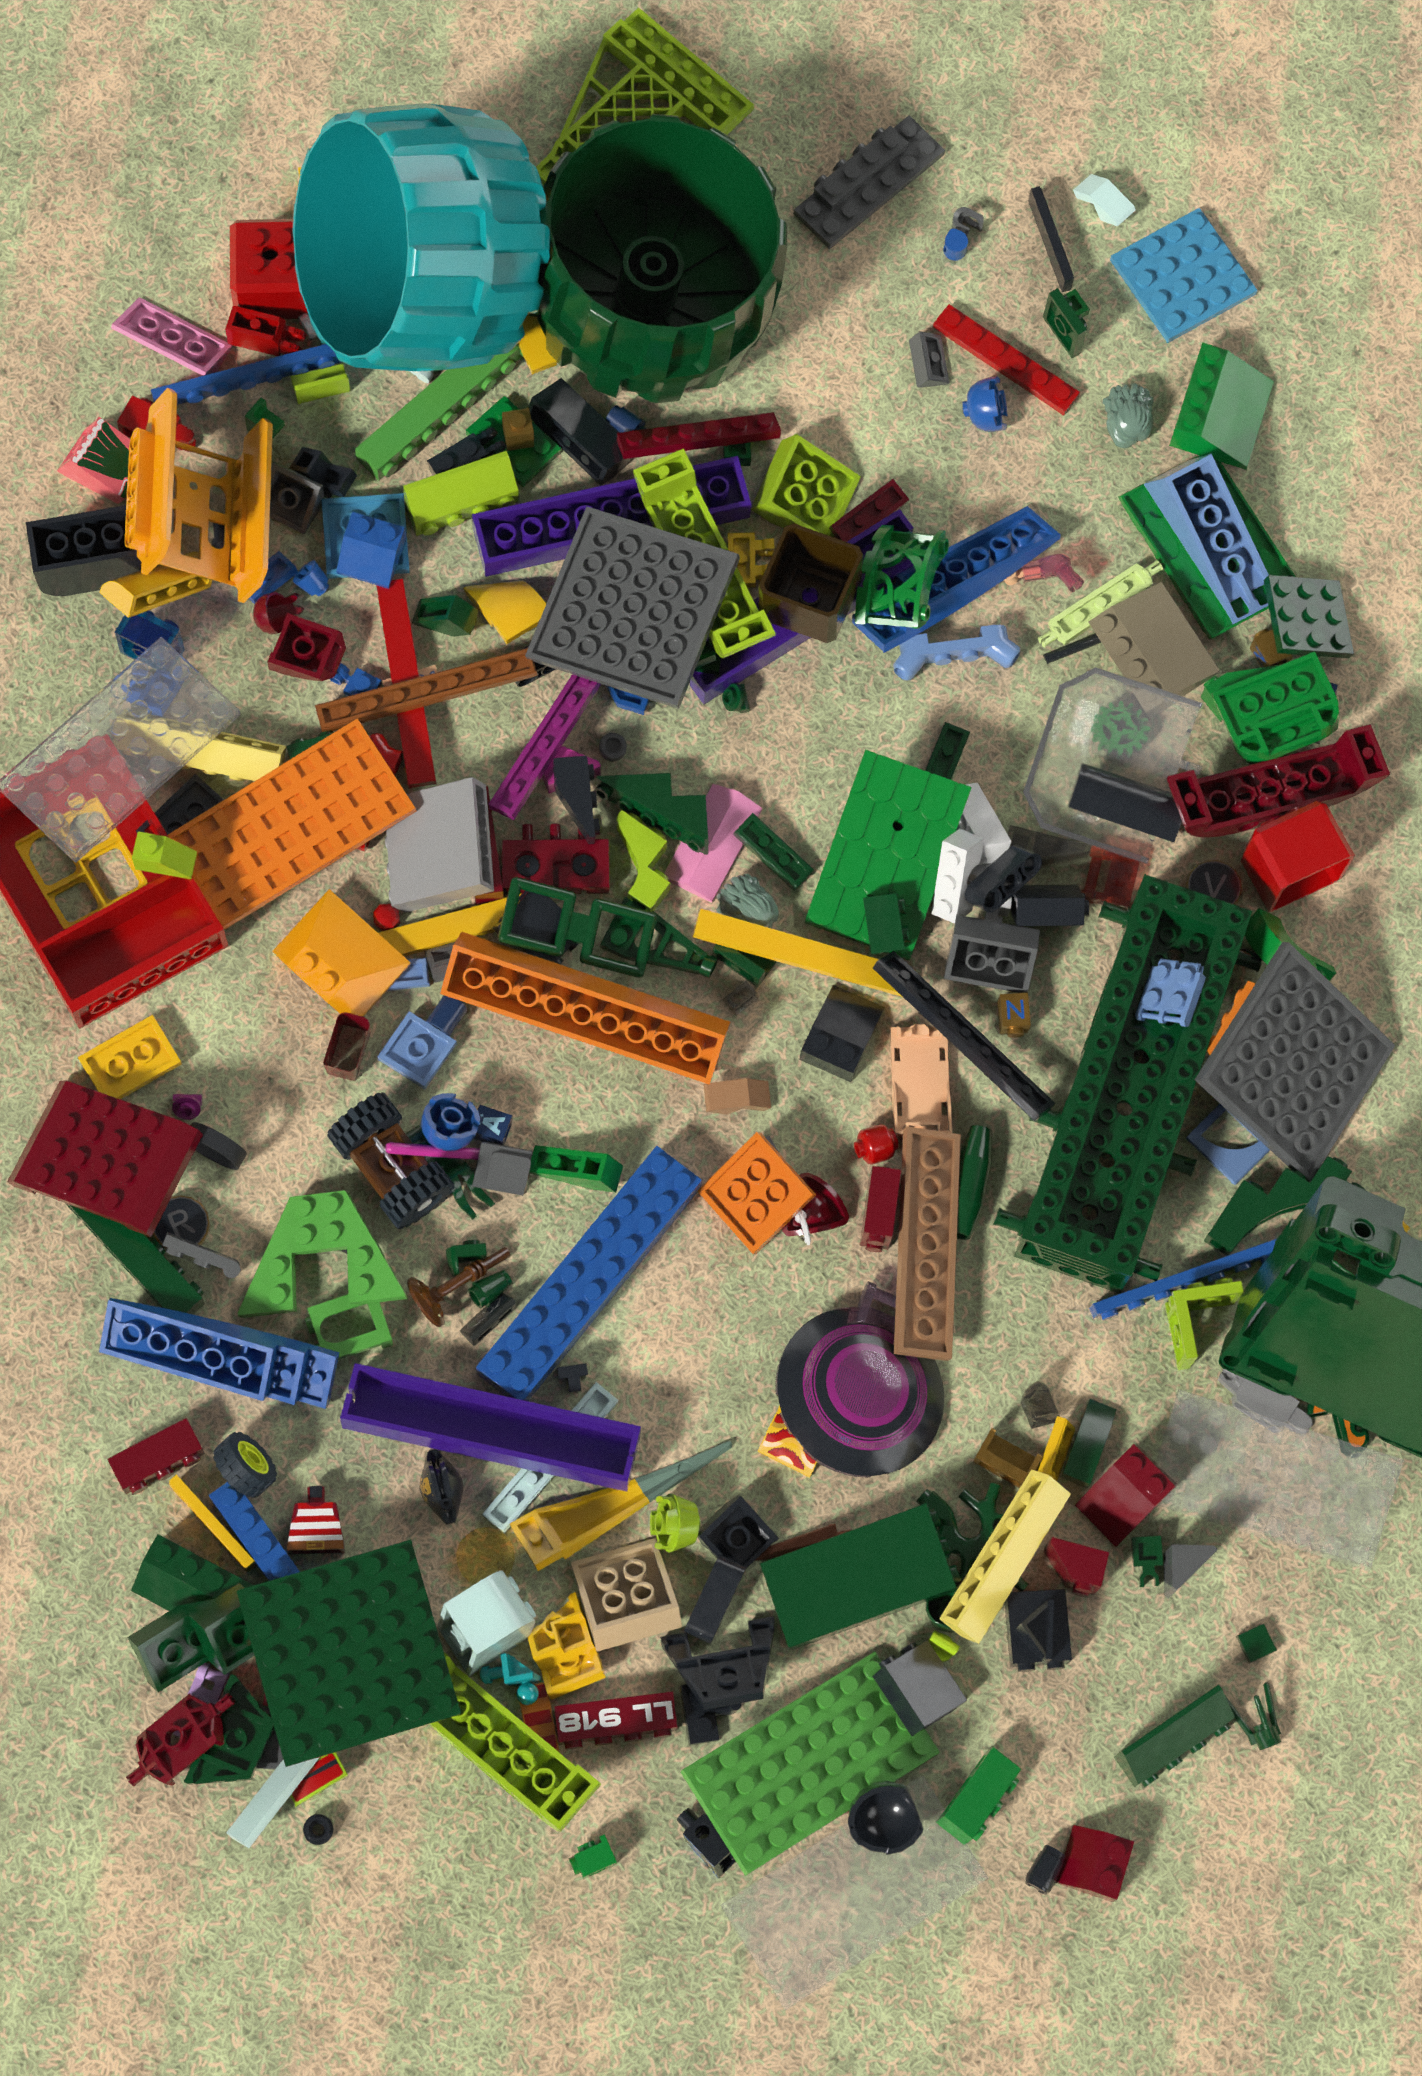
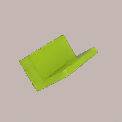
[290,364,350,404]

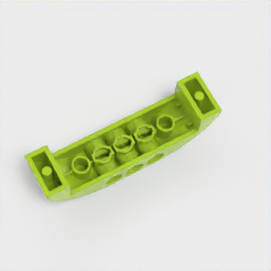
[633,448,775,658]
[429,1652,601,1832]

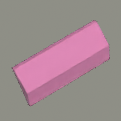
[111,297,232,376]
[664,784,762,903]

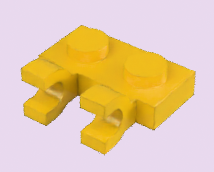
[728,532,775,587]

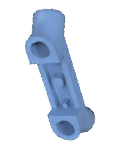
[893,625,1020,681]

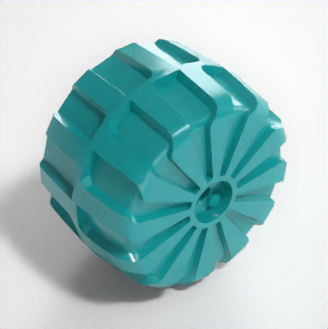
[293,103,550,371]

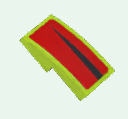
[290,1752,348,1807]

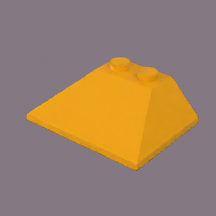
[272,889,412,1017]

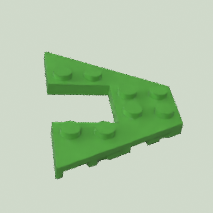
[238,1190,408,1318]

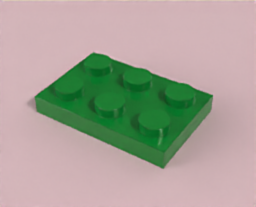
[466,395,561,487]

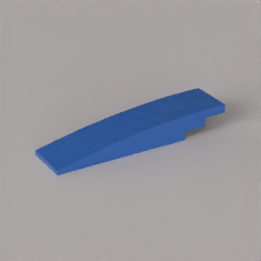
[852,506,1061,653]
[99,1298,339,1409]

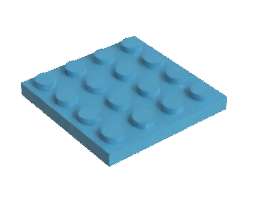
[1110,208,1258,343]

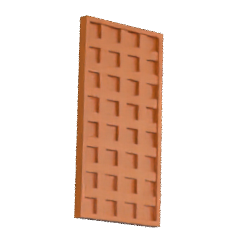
[168,718,417,930]

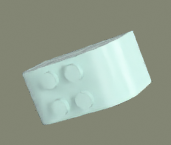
[437,1570,536,1677]

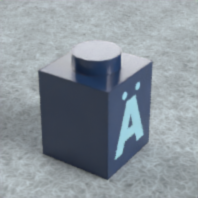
[473,1105,513,1145]

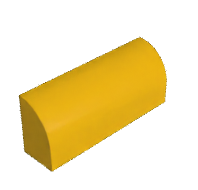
[99,552,213,618]

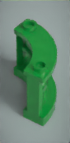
[855,525,949,629]

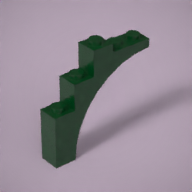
[1204,1156,1365,1256]

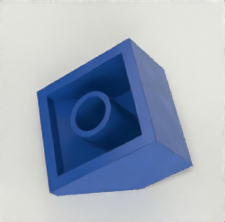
[336,512,406,589]

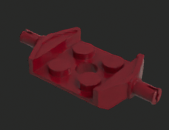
[126,1693,236,1786]

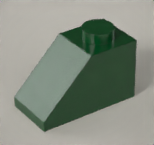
[412,595,479,637]

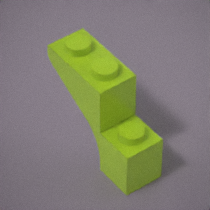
[617,810,670,912]

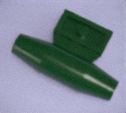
[957,1125,992,1240]

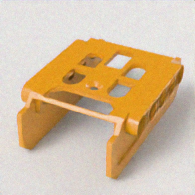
[125,388,273,603]

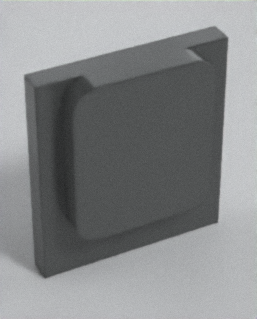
[472,1141,532,1196]

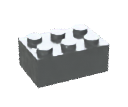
[944,914,1040,993]

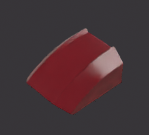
[267,613,346,681]

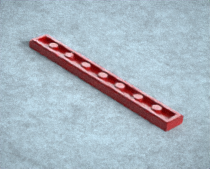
[376,578,437,789]

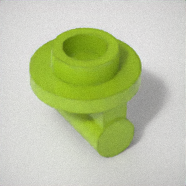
[928,1630,960,1662]

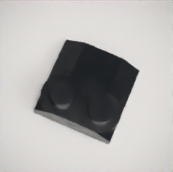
[698,1495,779,1569]

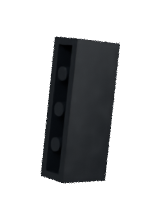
[528,378,632,486]
[1067,763,1182,843]

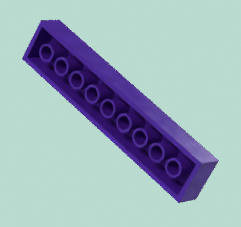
[472,456,752,577]

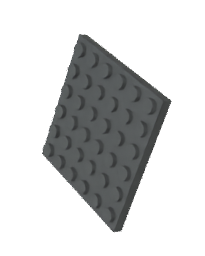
[525,506,740,709]
[1195,942,1396,1182]

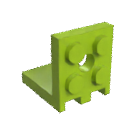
[1165,1278,1244,1370]

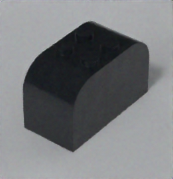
[25,505,142,596]

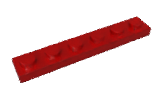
[933,304,1080,416]

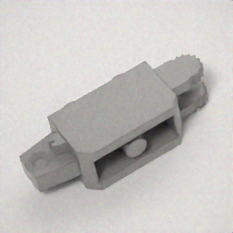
[1217,1369,1313,1435]

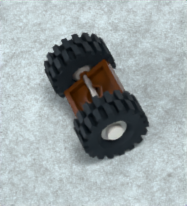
[327,1092,455,1229]

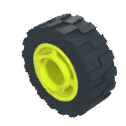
[213,1432,277,1498]

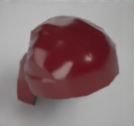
[253,592,304,635]

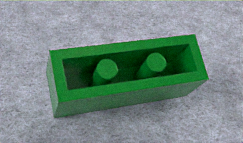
[936,1747,1021,1845]

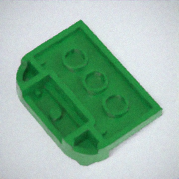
[1212,651,1340,764]

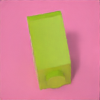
[132,832,197,879]

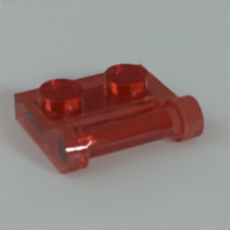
[1081,846,1141,909]

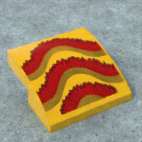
[758,1406,833,1478]

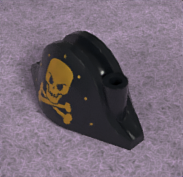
[419,1449,464,1525]

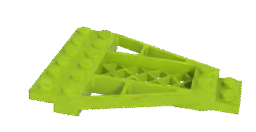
[536,7,754,185]

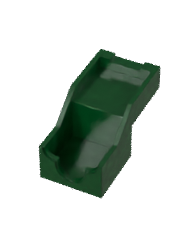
[127,1583,254,1693]

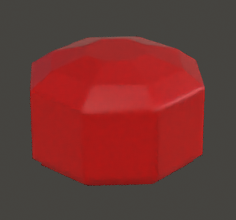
[373,903,400,932]

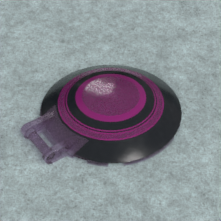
[775,1281,944,1478]

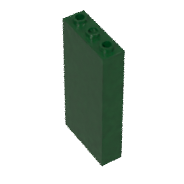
[760,1503,961,1650]

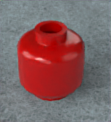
[854,1124,898,1165]

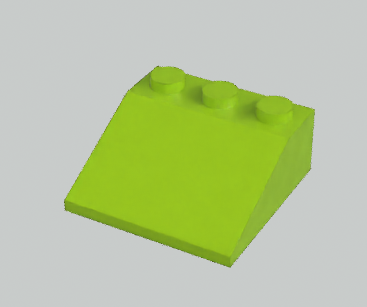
[751,434,861,537]

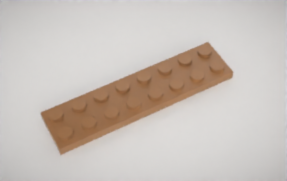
[894,1126,961,1361]

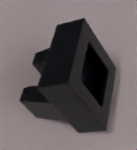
[557,1363,588,1392]

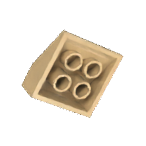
[571,1538,682,1652]

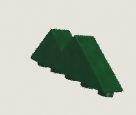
[594,773,708,855]

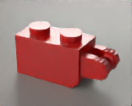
[225,305,307,356]
[117,395,196,452]

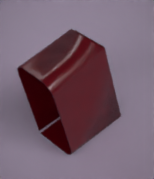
[323,1012,371,1081]

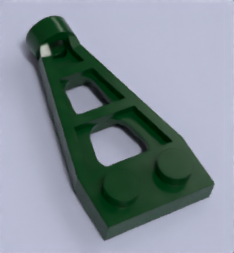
[600,897,719,978]

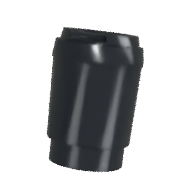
[1025,1845,1066,1895]

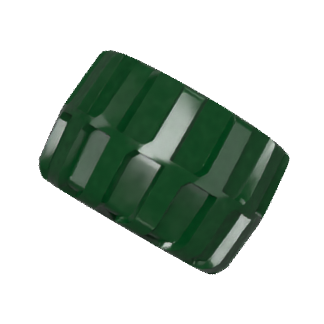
[529,114,787,403]

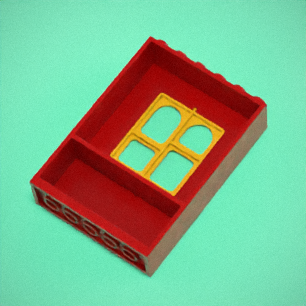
[0,735,229,1029]

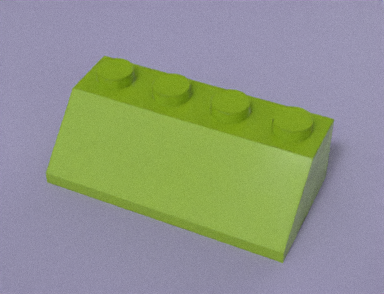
[403,451,519,536]

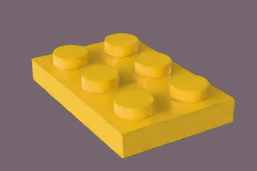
[78,1015,182,1099]

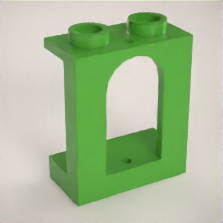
[304,1294,393,1360]

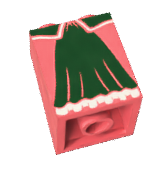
[57,417,130,504]

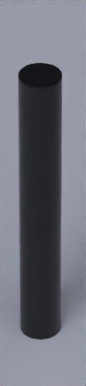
[1043,633,1102,664]

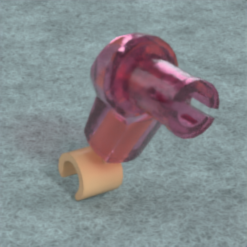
[1004,554,1084,592]

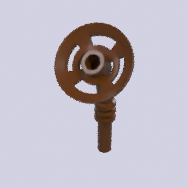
[407,1247,510,1327]

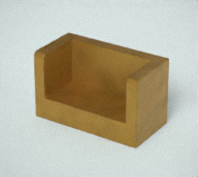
[973,1428,1043,1488]

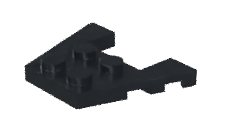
[660,1616,775,1710]

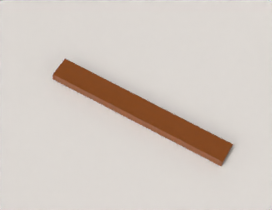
[315,648,537,732]

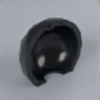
[848,1781,924,1855]

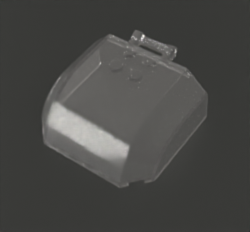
[1023,667,1203,864]

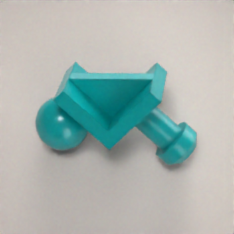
[480,1653,541,1705]

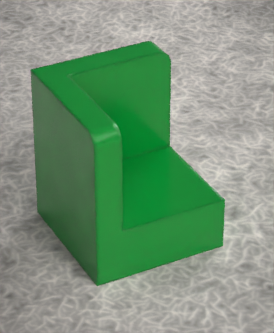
[244,397,285,440]

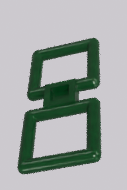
[498,877,657,978]

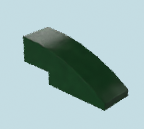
[1061,1399,1117,1488]

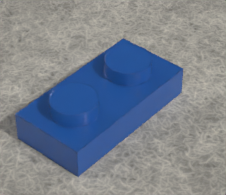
[249,551,298,604]

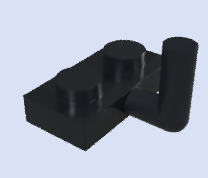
[679,1684,741,1746]

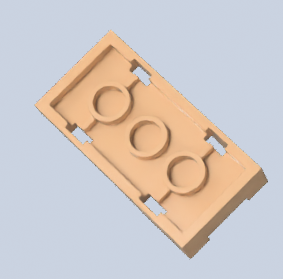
[890,1024,952,1139]

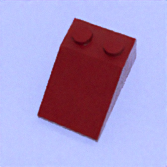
[1075,1443,1178,1547]

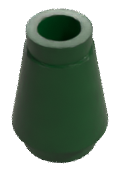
[468,1270,512,1308]

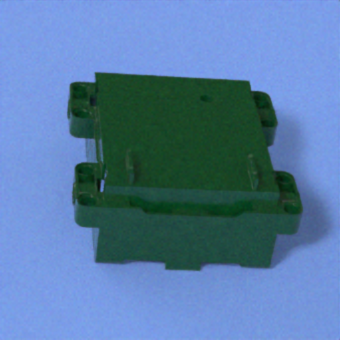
[1218,1177,1422,1458]

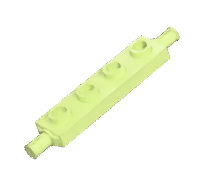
[1038,560,1163,647]

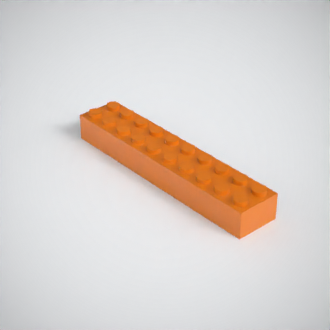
[440,932,731,1085]

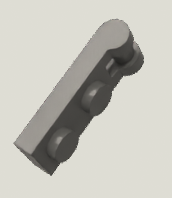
[163,1232,240,1278]

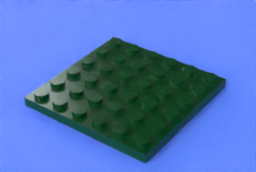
[236,1539,461,1767]

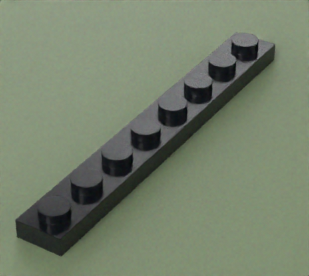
[873,951,1055,1121]

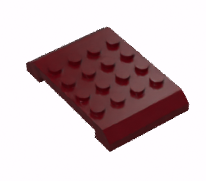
[7,1080,203,1237]

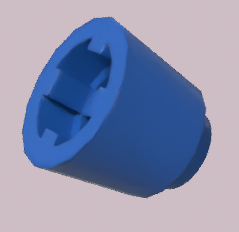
[293,560,329,596]

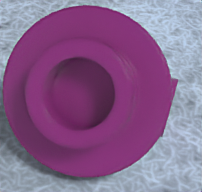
[172,1094,203,1120]

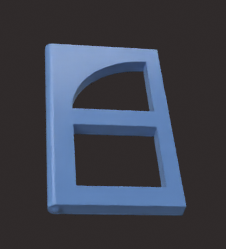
[1186,1104,1270,1185]

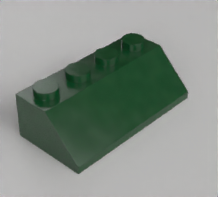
[131,1534,254,1611]
[1114,1684,1235,1788]

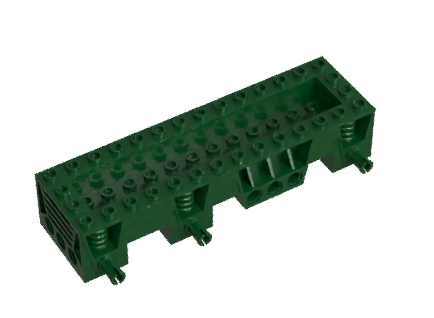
[993,874,1263,1294]

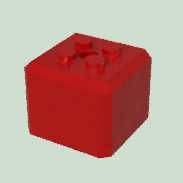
[230,219,310,319]
[1241,801,1355,912]

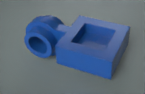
[329,663,382,696]

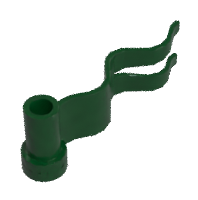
[406,1124,495,1220]

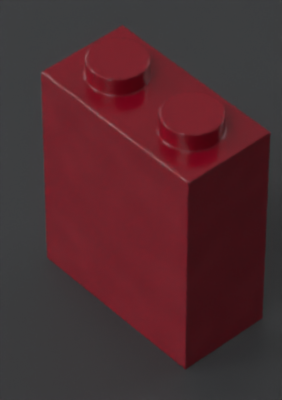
[860,1166,901,1252]

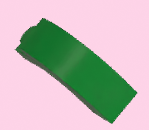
[1245,908,1336,981]

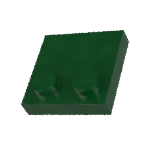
[1043,288,1087,358]

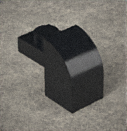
[289,447,358,498]

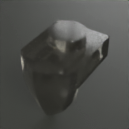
[1021,1381,1060,1429]

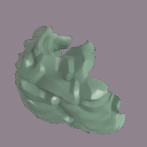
[1102,383,1154,449]
[716,874,779,929]

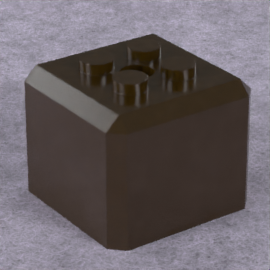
[759,523,863,643]

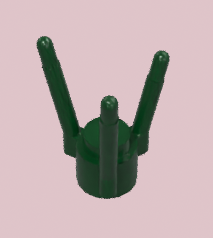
[1225,1682,1282,1750]

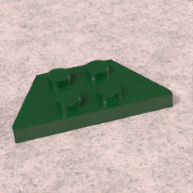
[184,1674,274,1785]

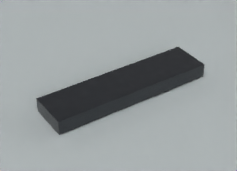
[1028,186,1074,292]

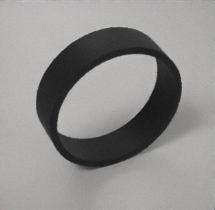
[190,1122,247,1170]

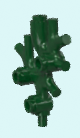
[916,1483,1029,1592]

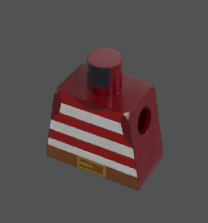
[287,1486,345,1555]

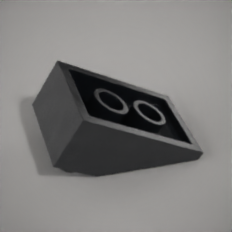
[799,985,885,1082]

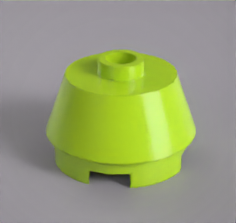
[650,1493,701,1553]

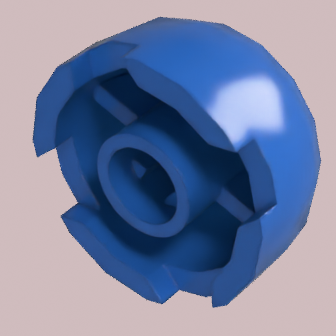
[962,376,1008,432]
[421,1093,480,1151]

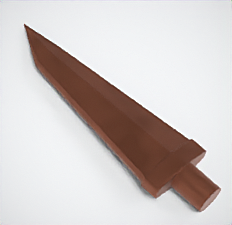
[755,1523,852,1561]

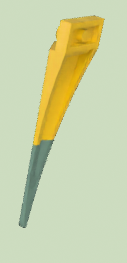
[510,1441,732,1571]

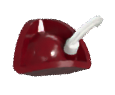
[782,1172,849,1245]

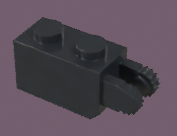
[427,427,506,475]

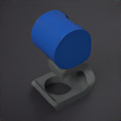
[943,207,984,261]

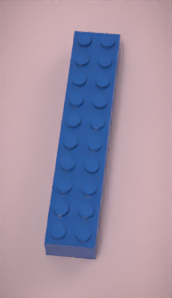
[476,1146,702,1401]

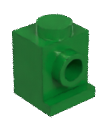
[568,1834,617,1879]

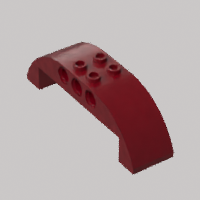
[1166,724,1390,838]

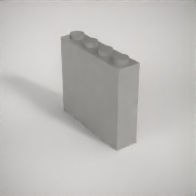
[385,777,494,912]

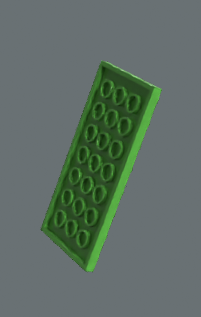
[680,1652,940,1876]

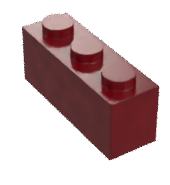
[107,1418,205,1495]

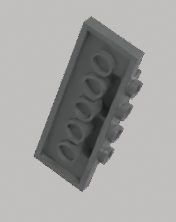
[793,115,945,250]

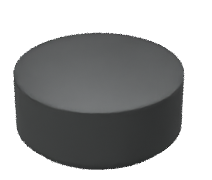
[599,733,627,762]

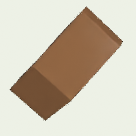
[703,1078,771,1114]

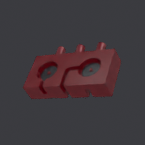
[502,823,609,895]

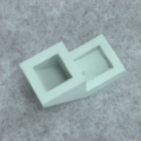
[1073,174,1136,226]

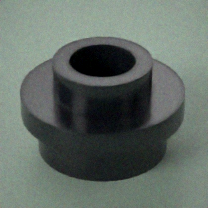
[303,1814,334,1845]

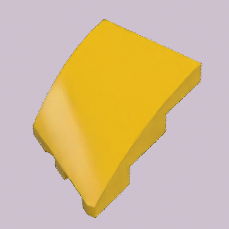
[463,580,546,644]
[527,1592,606,1700]

